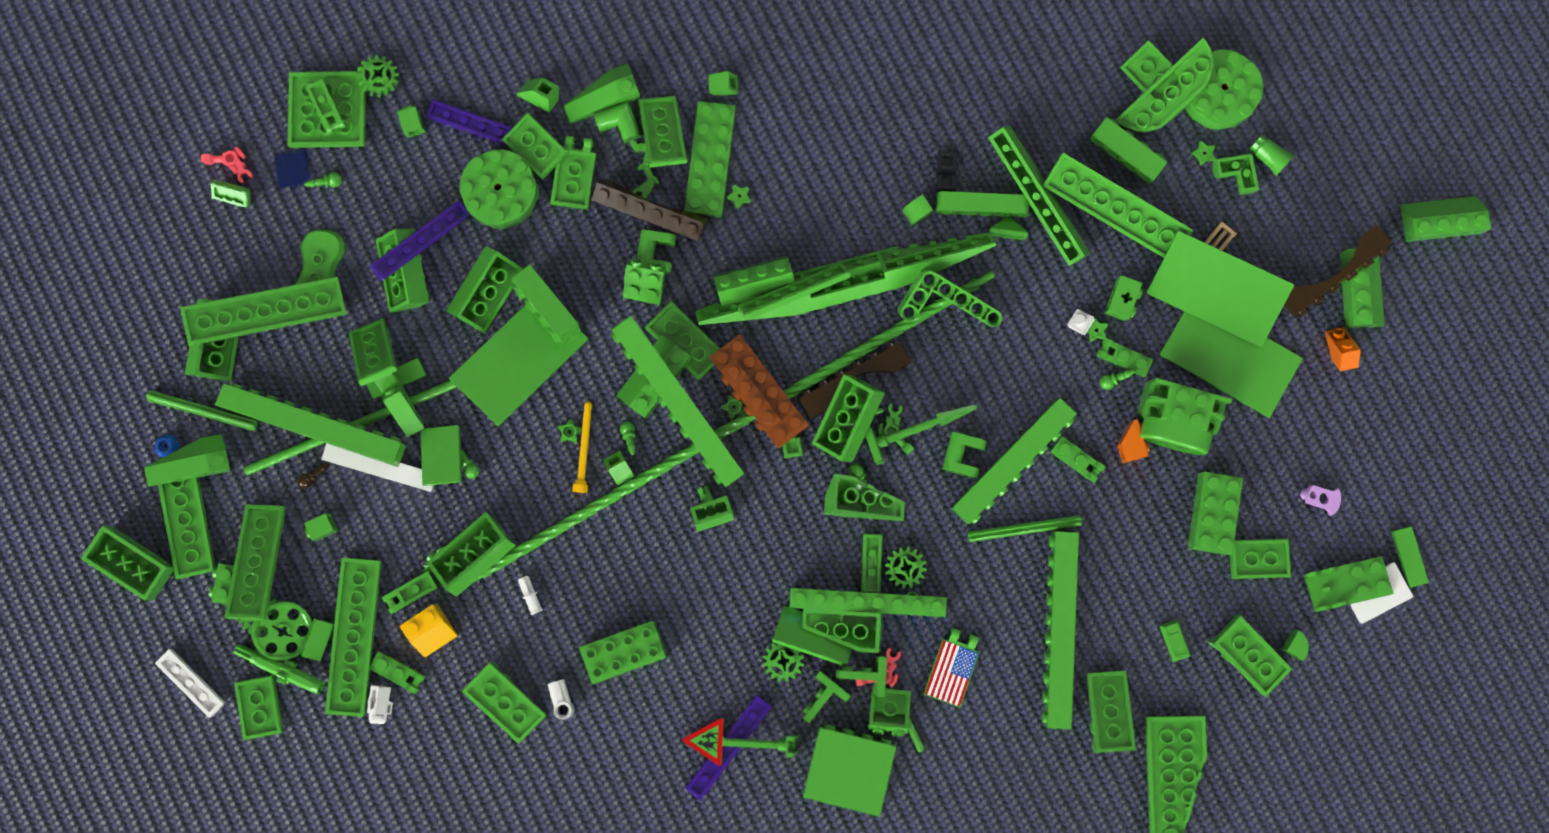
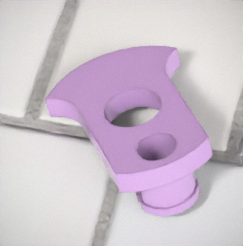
[1300,485,1341,516]

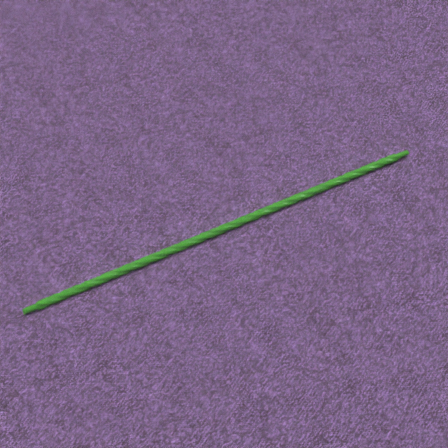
[473,271,995,583]

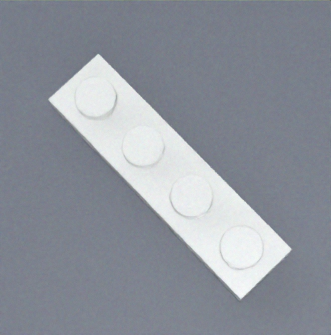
[155,649,226,718]

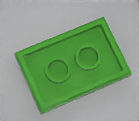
[502,112,569,180]
[421,425,462,486]
[1230,539,1291,579]
[234,675,284,740]

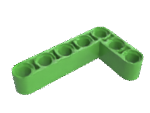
[898,269,1002,327]

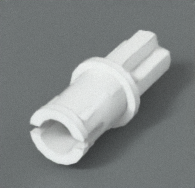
[518,576,542,615]

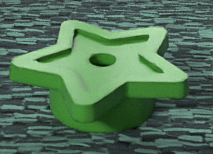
[1192,141,1216,166]
[727,185,751,209]
[1087,318,1108,342]
[721,395,745,419]
[558,419,582,443]

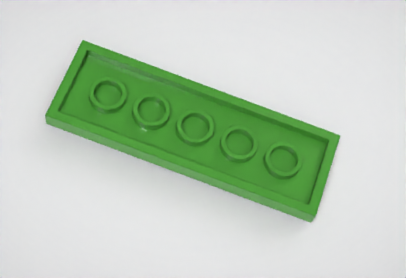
[684,101,736,217]
[158,477,216,579]
[224,504,286,621]

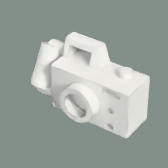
[367,686,393,724]

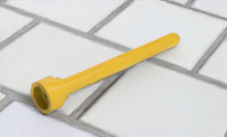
[572,401,592,493]

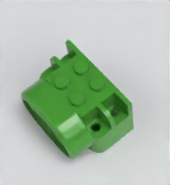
[1137,378,1232,455]

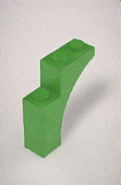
[374,372,424,437]

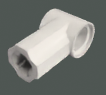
[548,679,575,719]

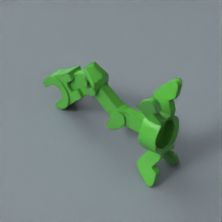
[630,141,659,199]

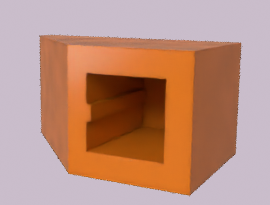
[1325,327,1361,371]
[1117,419,1150,463]

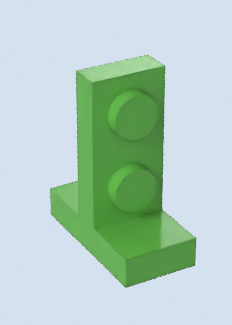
[836,656,887,697]
[802,670,850,723]

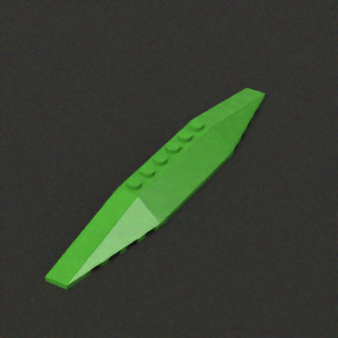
[695,233,996,325]

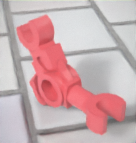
[201,146,254,184]
[855,648,901,687]

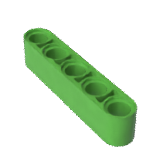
[936,191,1029,217]

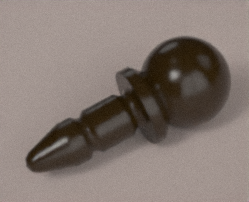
[297,462,330,489]

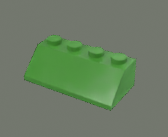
[1400,196,1491,242]
[376,229,429,313]
[446,246,523,334]
[1340,249,1385,328]
[713,256,794,306]
[185,299,239,381]
[616,335,692,419]

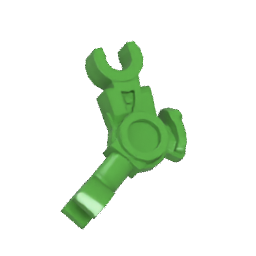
[878,404,914,455]

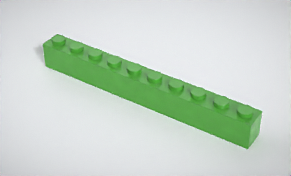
[611,316,744,488]
[215,383,406,467]
[1042,532,1079,729]

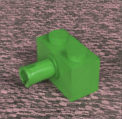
[690,486,734,532]

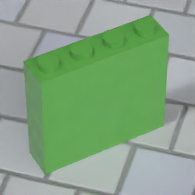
[803,724,896,817]

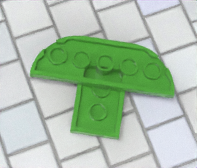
[1116,38,1214,132]

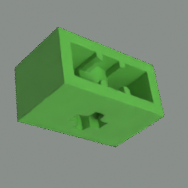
[1104,275,1143,321]

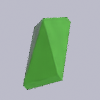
[988,217,1028,240]

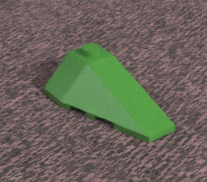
[564,63,641,124]
[144,434,230,487]
[824,474,905,521]
[802,609,883,653]

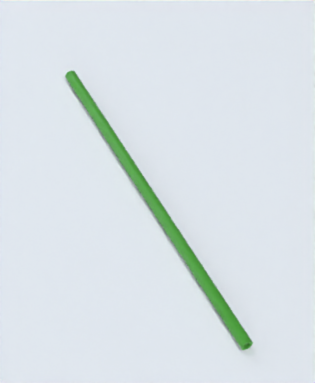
[244,380,457,475]

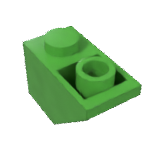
[517,77,559,112]

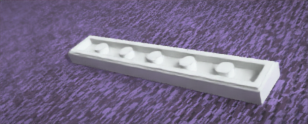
[321,444,435,492]

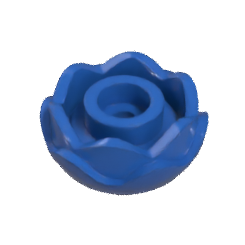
[155,435,180,458]

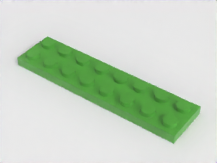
[1043,152,1193,258]
[180,277,347,346]
[325,558,382,717]

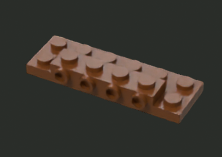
[709,335,809,449]

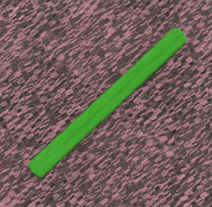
[146,390,258,431]
[967,515,1082,542]

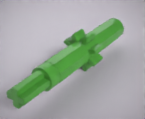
[233,644,325,695]

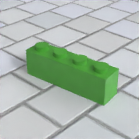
[1089,117,1168,185]

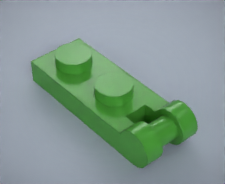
[305,79,346,135]
[1096,338,1153,377]
[1050,436,1106,483]
[382,571,439,615]
[370,651,426,694]

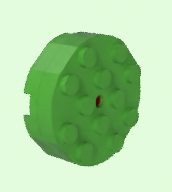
[1185,50,1263,130]
[460,149,539,229]

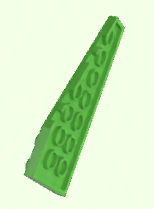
[1145,715,1207,833]

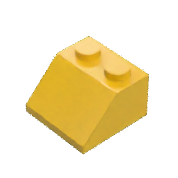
[400,603,458,657]

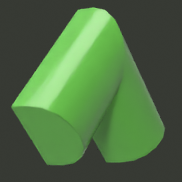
[594,101,642,143]
[1212,153,1259,195]

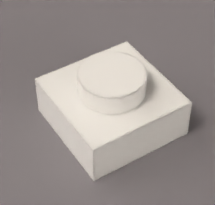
[1067,309,1095,335]

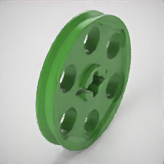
[251,601,312,661]

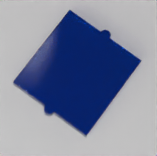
[274,150,310,188]

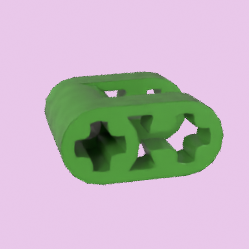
[636,230,676,274]
[942,432,987,479]

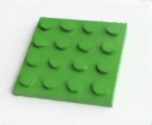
[288,71,366,148]

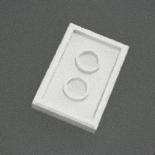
[1350,562,1413,624]

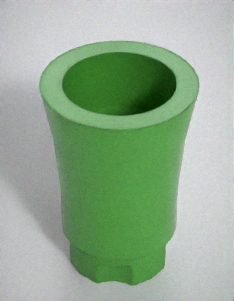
[1250,135,1295,176]

